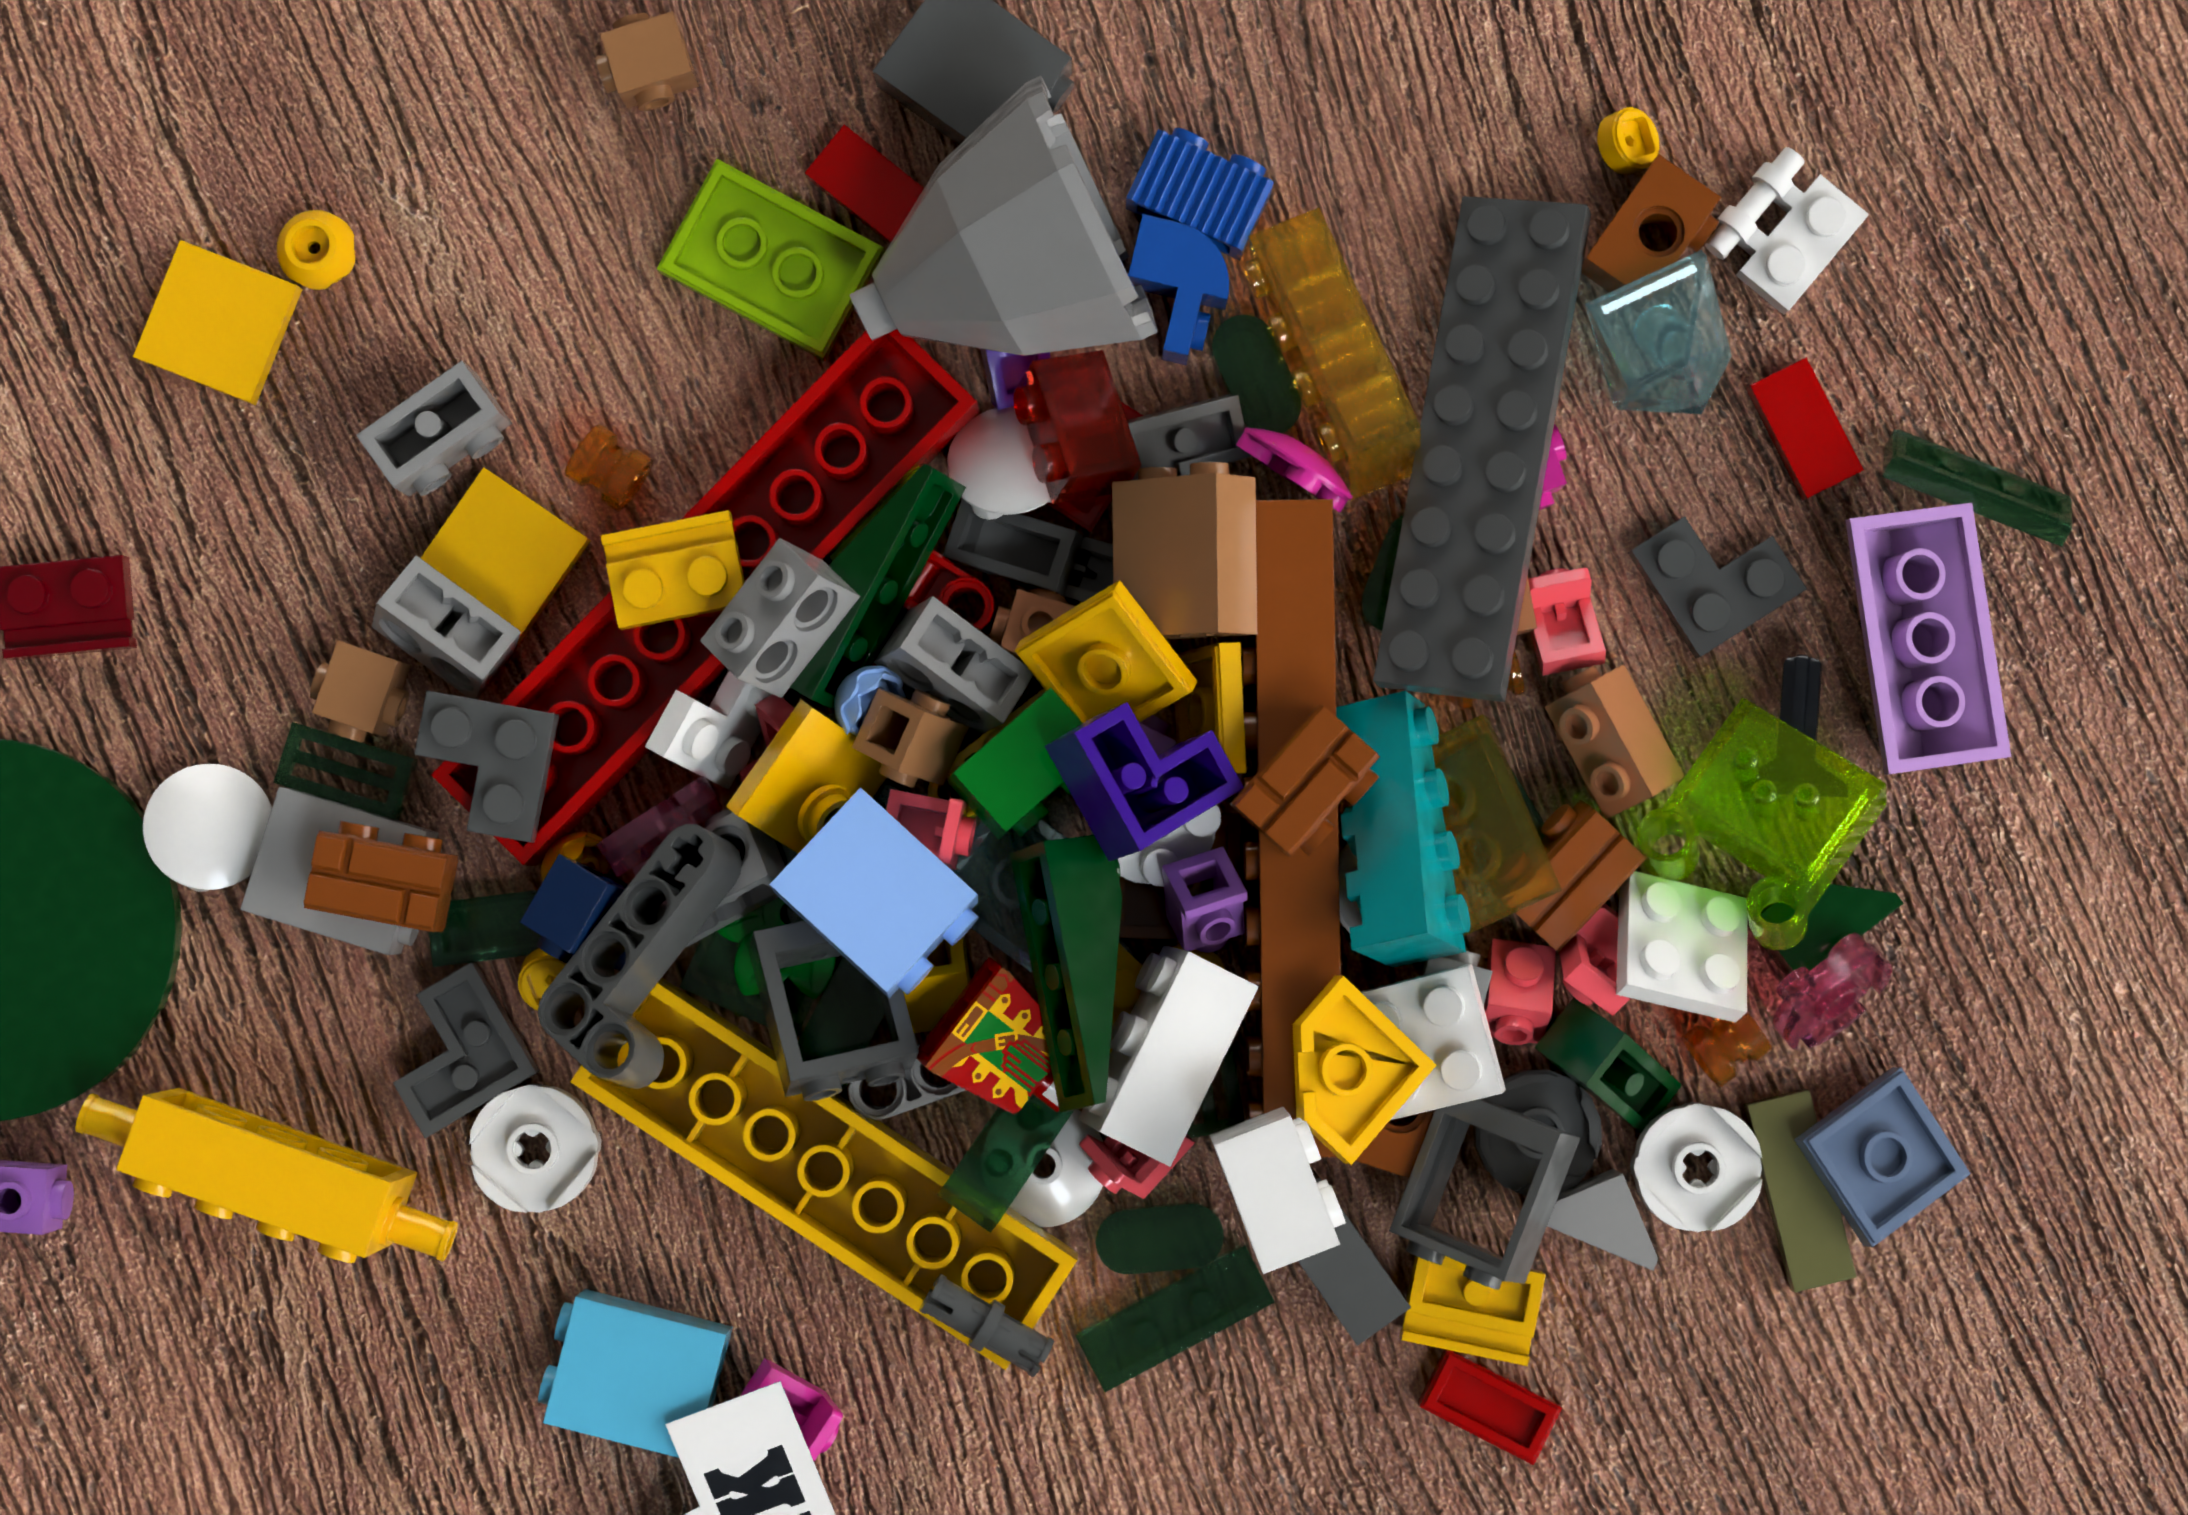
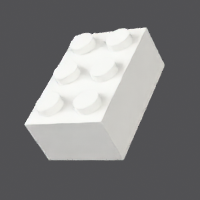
[1078,945,1259,1167]

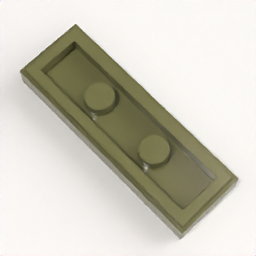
[1743,1089,1857,1293]

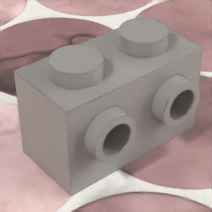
[356,361,512,497]

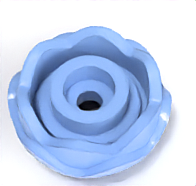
[834,665,906,736]

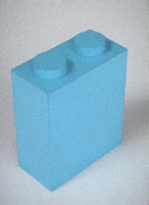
[538,1289,733,1458]

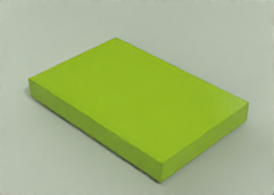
[657,159,885,361]

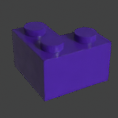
[1045,702,1244,861]

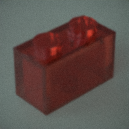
[1013,350,1142,505]

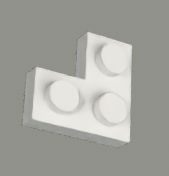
[645,671,772,790]

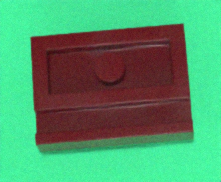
[0,555,137,660]

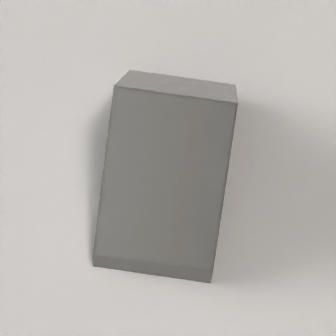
[1547,1169,1658,1271]

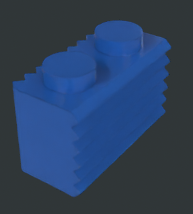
[1126,128,1274,261]

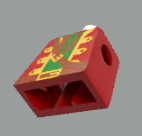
[916,957,1059,1114]

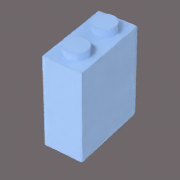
[769,787,979,998]

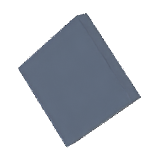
[1794,1067,1971,1247]

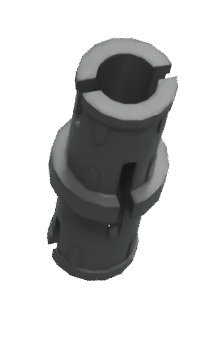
[919,1274,1054,1377]

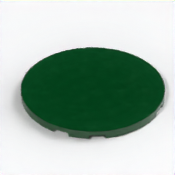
[0,739,182,1121]

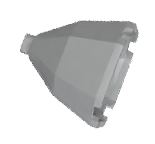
[850,75,1158,356]

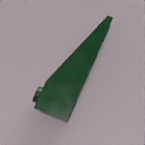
[790,463,966,710]
[1010,835,1122,1113]

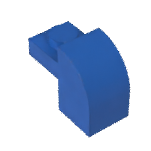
[1128,214,1229,365]

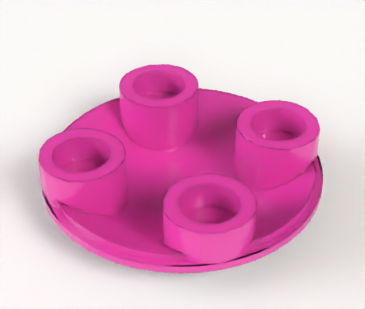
[1236,427,1352,513]

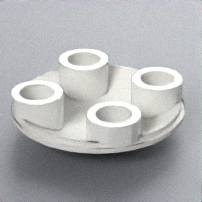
[947,406,1074,520]
[143,764,272,892]

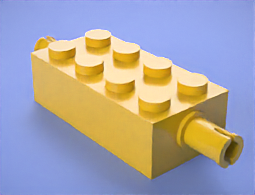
[75,1088,458,1263]

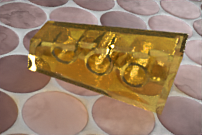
[1243,207,1421,501]

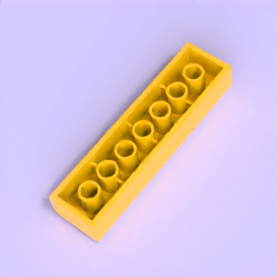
[570,978,1078,1371]

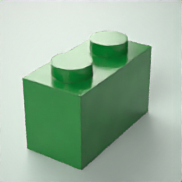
[947,688,1083,840]

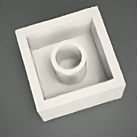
[1209,1107,1346,1274]

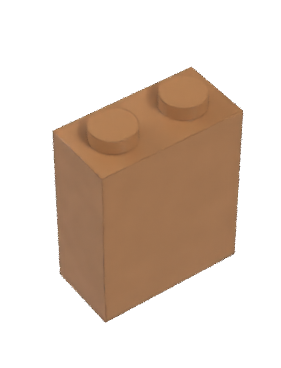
[1112,462,1258,640]

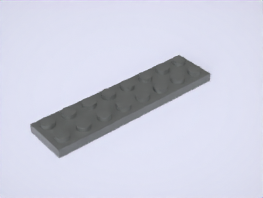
[1373,196,1591,702]

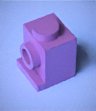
[1162,846,1247,953]

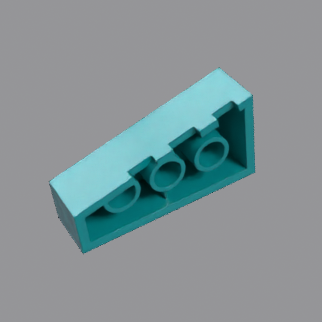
[1336,690,1471,968]

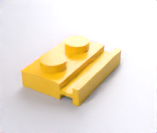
[600,510,745,630]
[1399,1256,1546,1366]

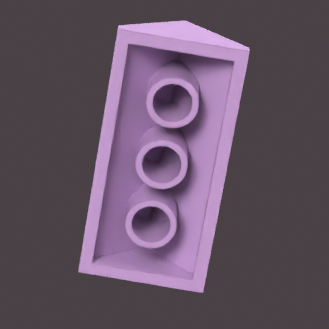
[1845,502,2011,775]

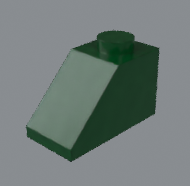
[1748,878,1904,981]
[1534,997,1682,1133]

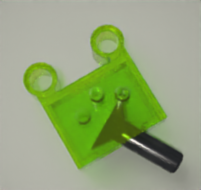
[1637,655,1887,950]

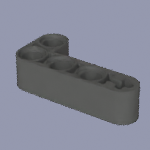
[538,824,742,1089]

